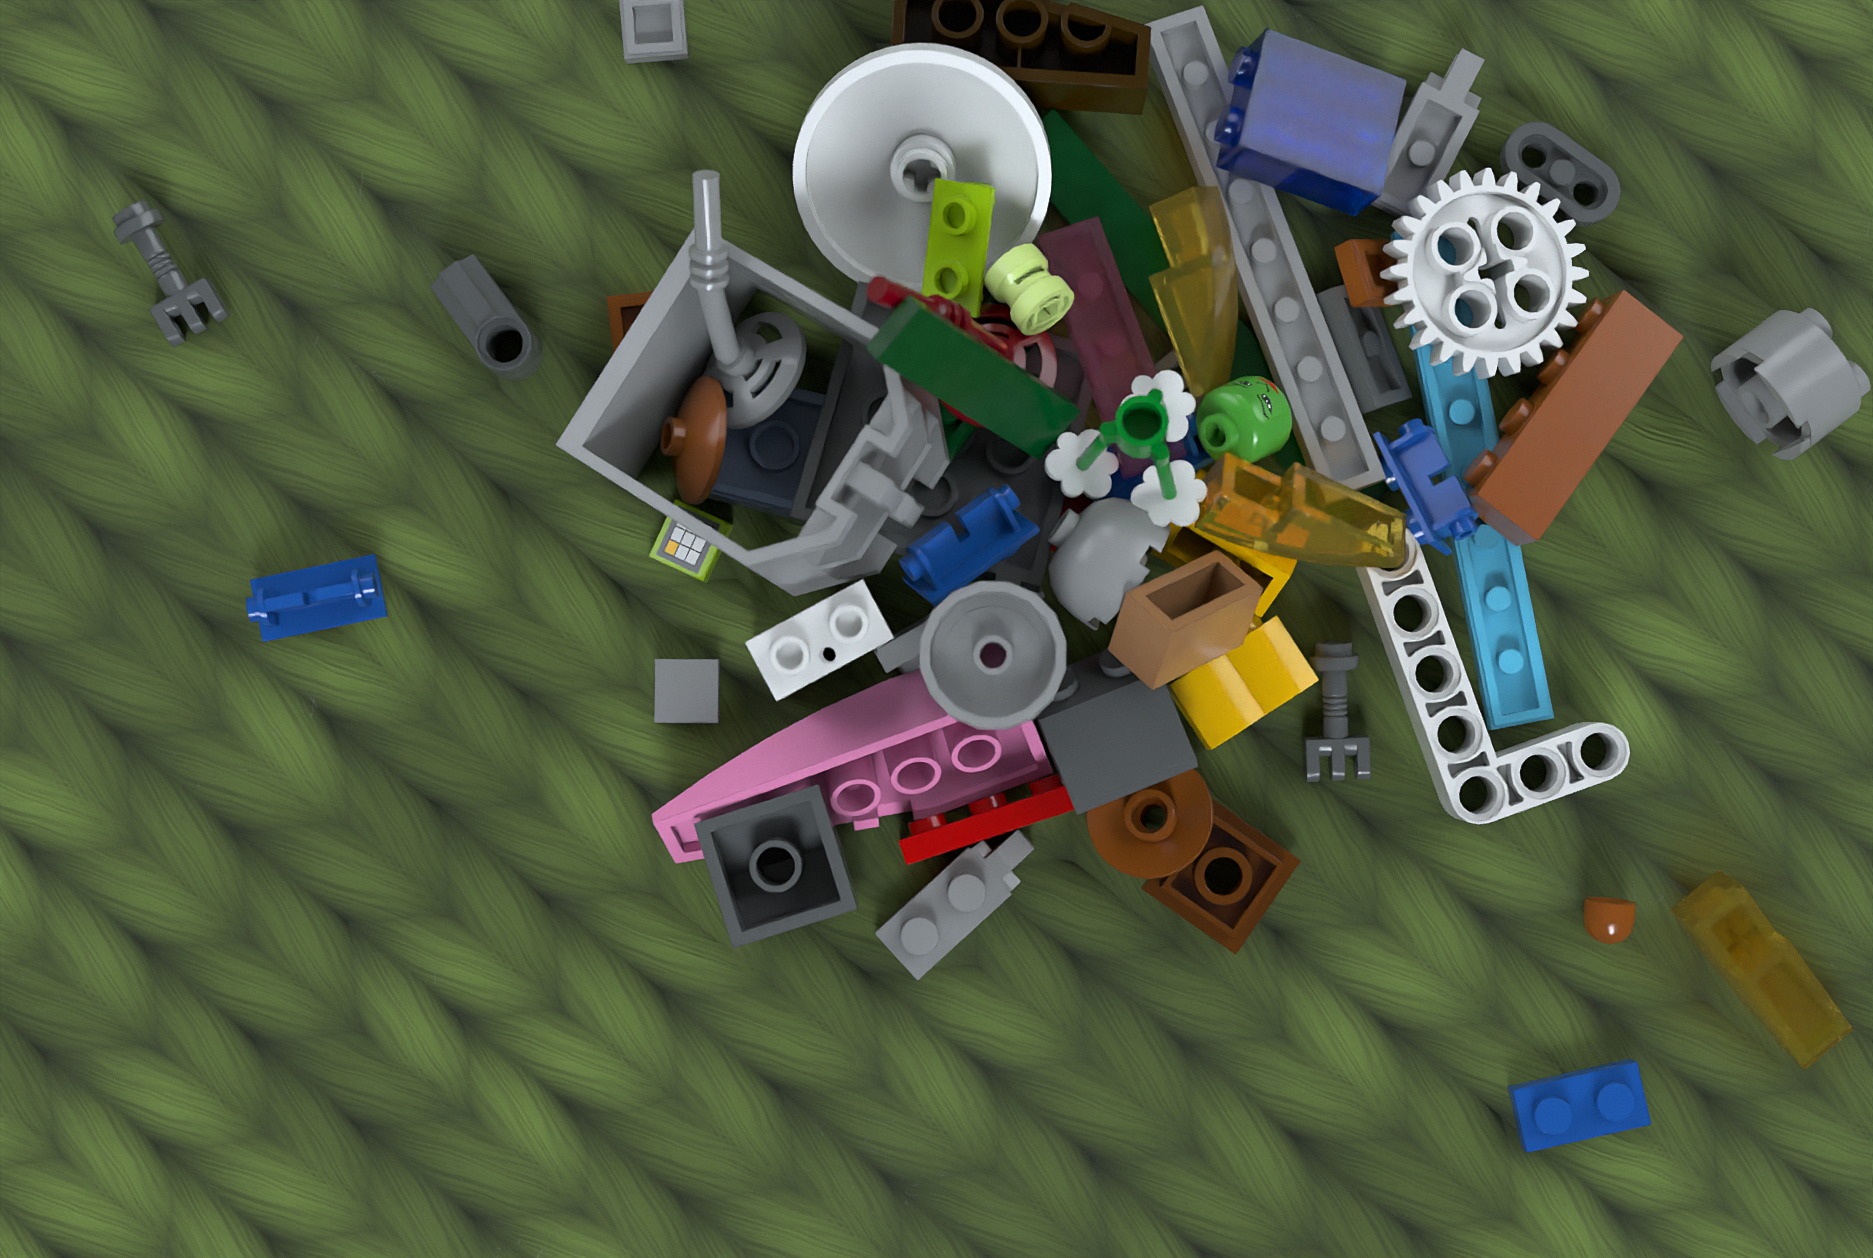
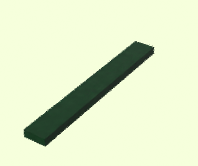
[1041,108,1389,532]

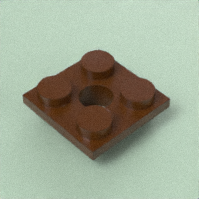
[1141,799,1301,955]

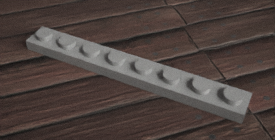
[1144,5,1386,503]

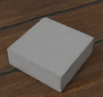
[619,0,689,64]
[654,659,720,723]

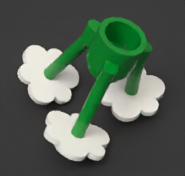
[1044,370,1207,528]

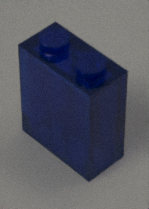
[1214,28,1407,216]

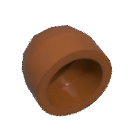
[1583,897,1636,945]

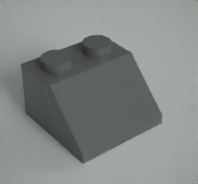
[1036,647,1199,815]
[694,784,859,948]

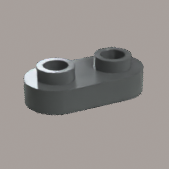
[1500,122,1621,227]

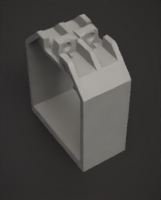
[556,229,950,596]

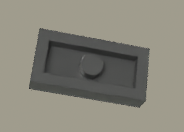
[1315,284,1412,415]

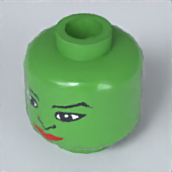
[1195,376,1292,468]

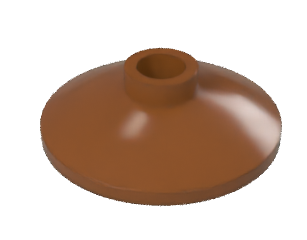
[660,376,727,505]
[1087,769,1213,879]

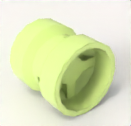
[984,243,1074,336]

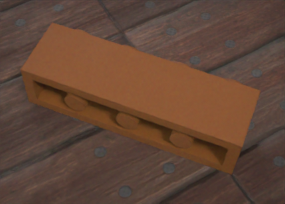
[1462,290,1684,546]

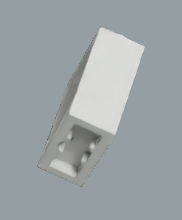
[745,579,894,701]

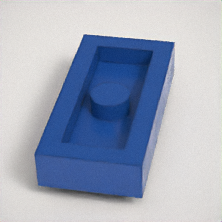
[1507,1059,1651,1153]

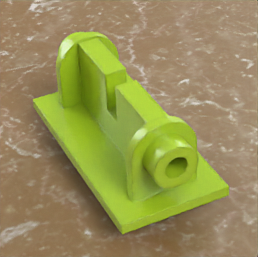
[921,178,996,318]

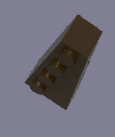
[890,0,1151,115]

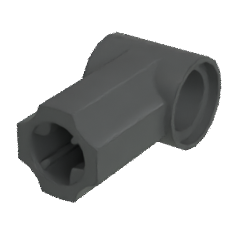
[430,254,543,381]

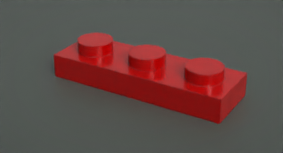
[899,774,1075,865]

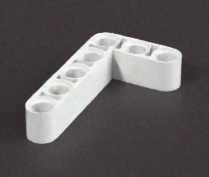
[1353,523,1630,824]

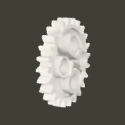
[1380,168,1589,380]

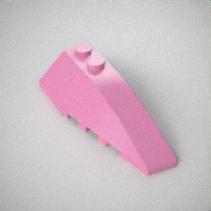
[652,643,1053,863]

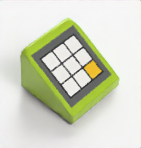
[649,499,733,583]

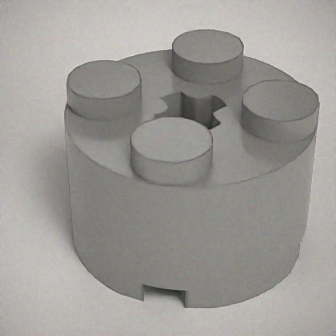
[1711,308,1871,460]

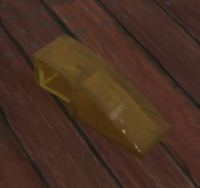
[1149,186,1238,398]
[1194,451,1406,568]
[1670,870,1854,1070]

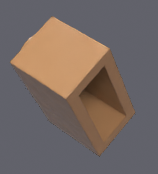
[1108,550,1263,690]

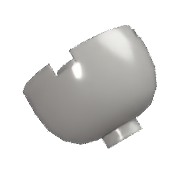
[1047,497,1171,630]

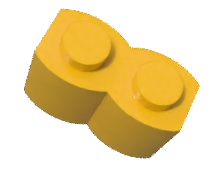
[1167,614,1319,750]

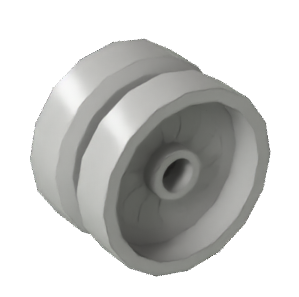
[919,581,1066,730]

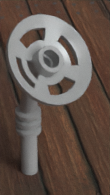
[689,170,806,429]

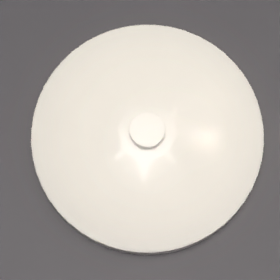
[793,43,1052,293]

